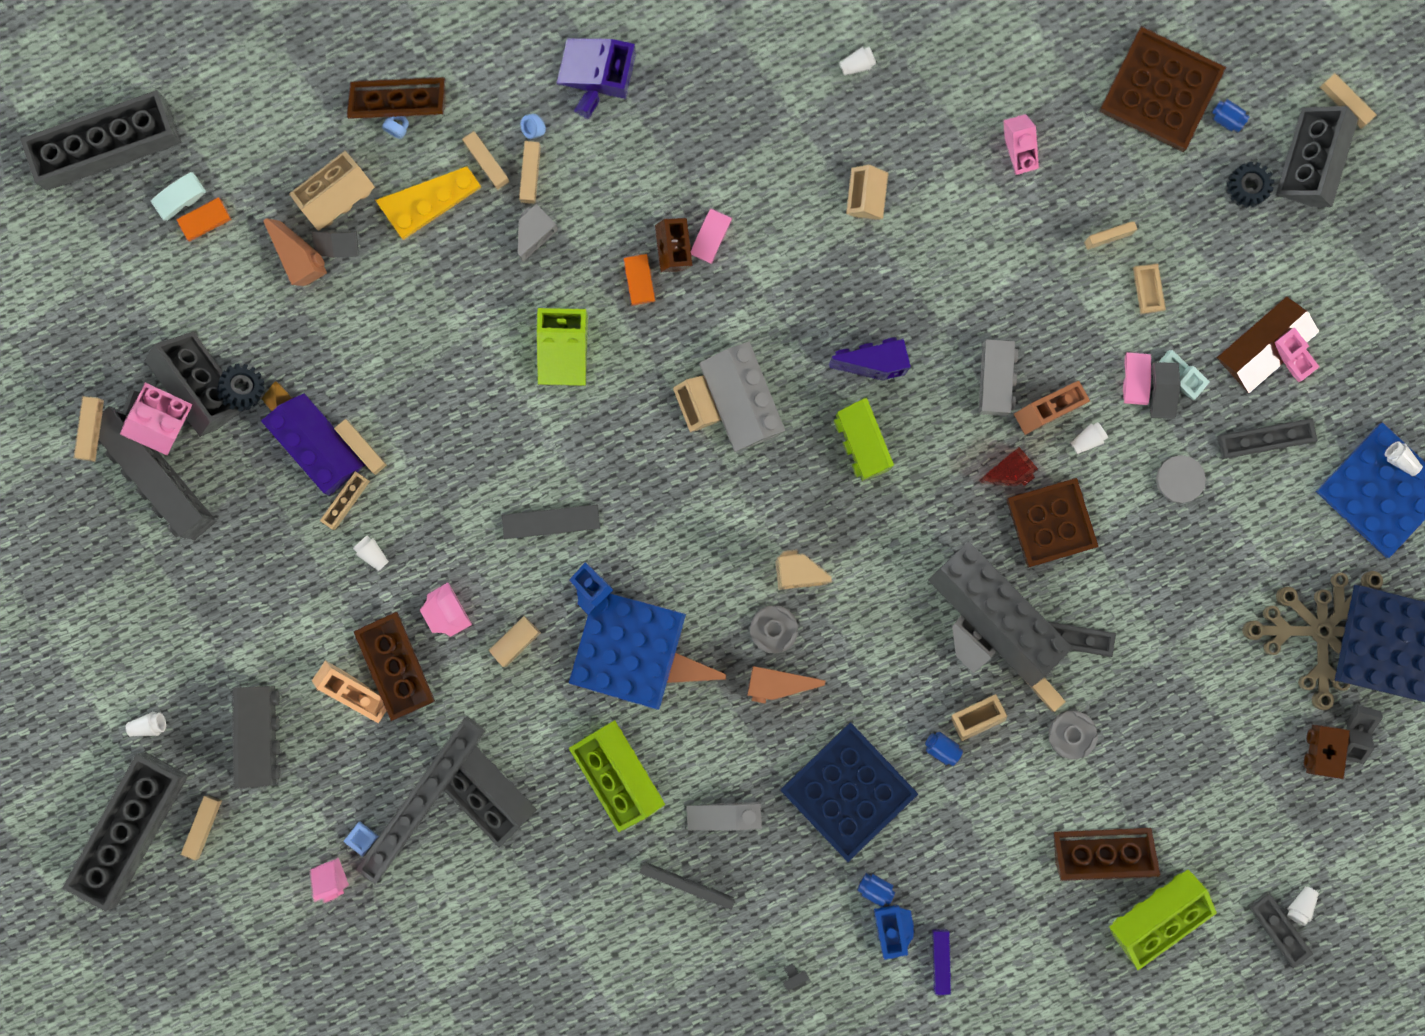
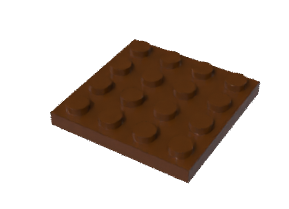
[1099,26,1226,152]

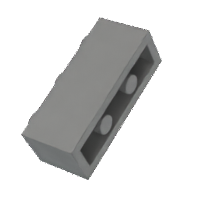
[978,339,1018,416]

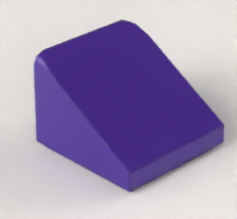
[574,91,600,119]

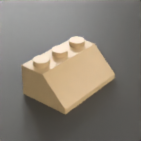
[290,151,375,231]
[775,550,832,590]

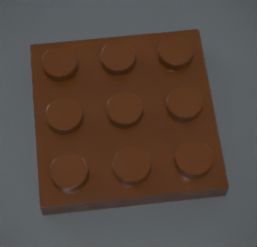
[1006,478,1099,568]

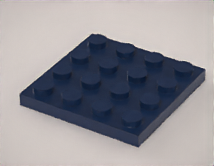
[1334,585,1425,702]
[779,722,919,862]

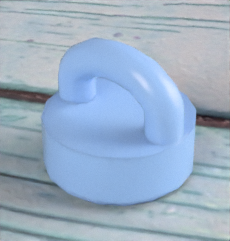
[521,114,545,139]
[382,116,408,139]

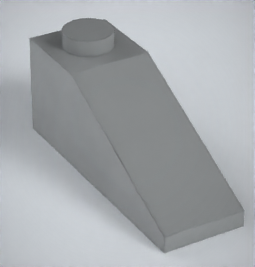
[686,801,762,830]

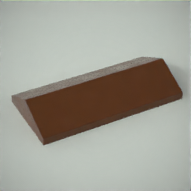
[347,77,446,119]
[1216,296,1319,393]
[353,612,435,721]
[1054,828,1160,881]

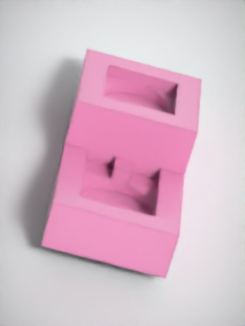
[691,209,733,263]
[1275,327,1319,382]
[1123,352,1151,405]

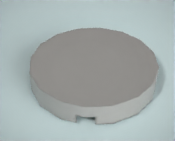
[1156,455,1206,504]
[750,605,798,653]
[1048,711,1098,760]

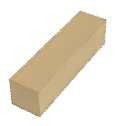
[1320,73,1376,129]
[462,131,509,190]
[519,141,541,204]
[74,397,104,461]
[334,419,387,475]
[320,471,370,530]
[1027,678,1066,712]
[181,795,222,860]

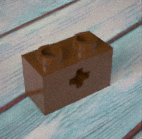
[655,218,693,273]
[1304,725,1350,779]

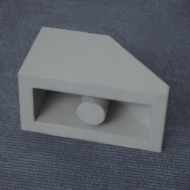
[518,204,558,262]
[952,615,996,673]

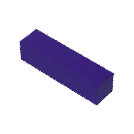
[932,929,951,995]

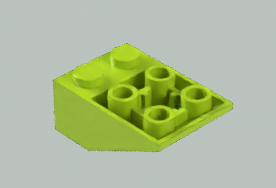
[537,308,588,386]

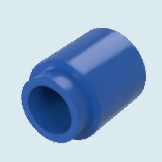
[1211,99,1250,133]
[925,732,963,766]
[857,873,896,907]

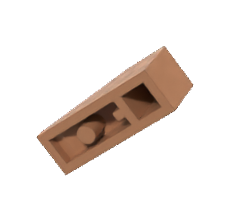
[263,218,327,286]
[1014,380,1090,435]
[667,653,726,683]
[747,666,826,704]

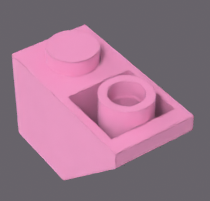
[1003,114,1039,175]
[310,858,349,903]

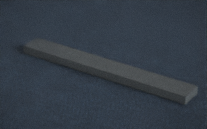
[356,716,487,884]

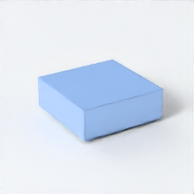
[343,821,379,857]

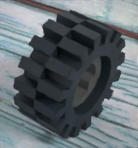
[1226,161,1274,208]
[217,364,264,411]

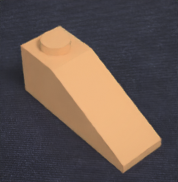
[312,660,386,723]

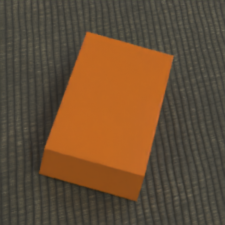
[176,197,232,242]
[623,254,655,306]

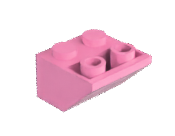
[120,383,192,455]

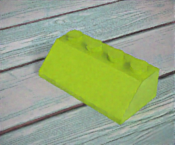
[569,720,666,832]
[1109,869,1217,970]

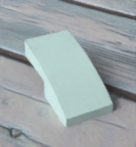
[151,172,206,220]
[1159,350,1209,400]

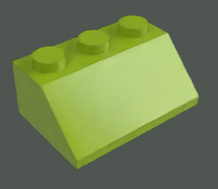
[834,398,894,481]

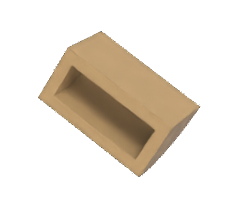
[846,165,888,219]
[673,376,722,432]
[489,616,541,667]
[951,694,1007,742]

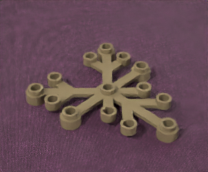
[1242,571,1383,710]

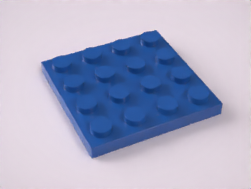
[1315,422,1425,558]
[569,594,686,710]

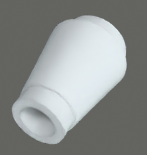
[839,47,876,76]
[1070,422,1108,454]
[1385,441,1423,476]
[353,535,389,571]
[126,712,166,737]
[1287,886,1319,926]

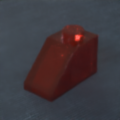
[979,447,1038,487]

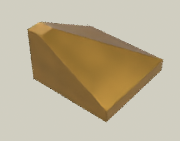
[261,381,293,411]

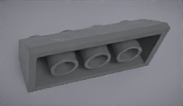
[1276,106,1358,207]
[144,331,246,437]
[232,686,280,789]
[444,746,537,847]

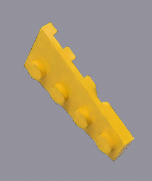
[375,166,481,240]

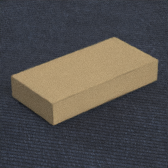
[1085,221,1137,250]
[1133,263,1166,314]

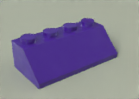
[261,393,366,496]

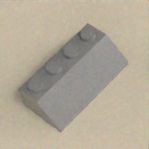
[699,341,785,452]

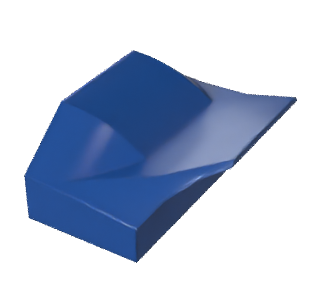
[569,562,613,616]
[874,905,914,960]

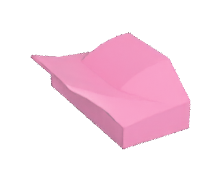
[420,583,472,637]

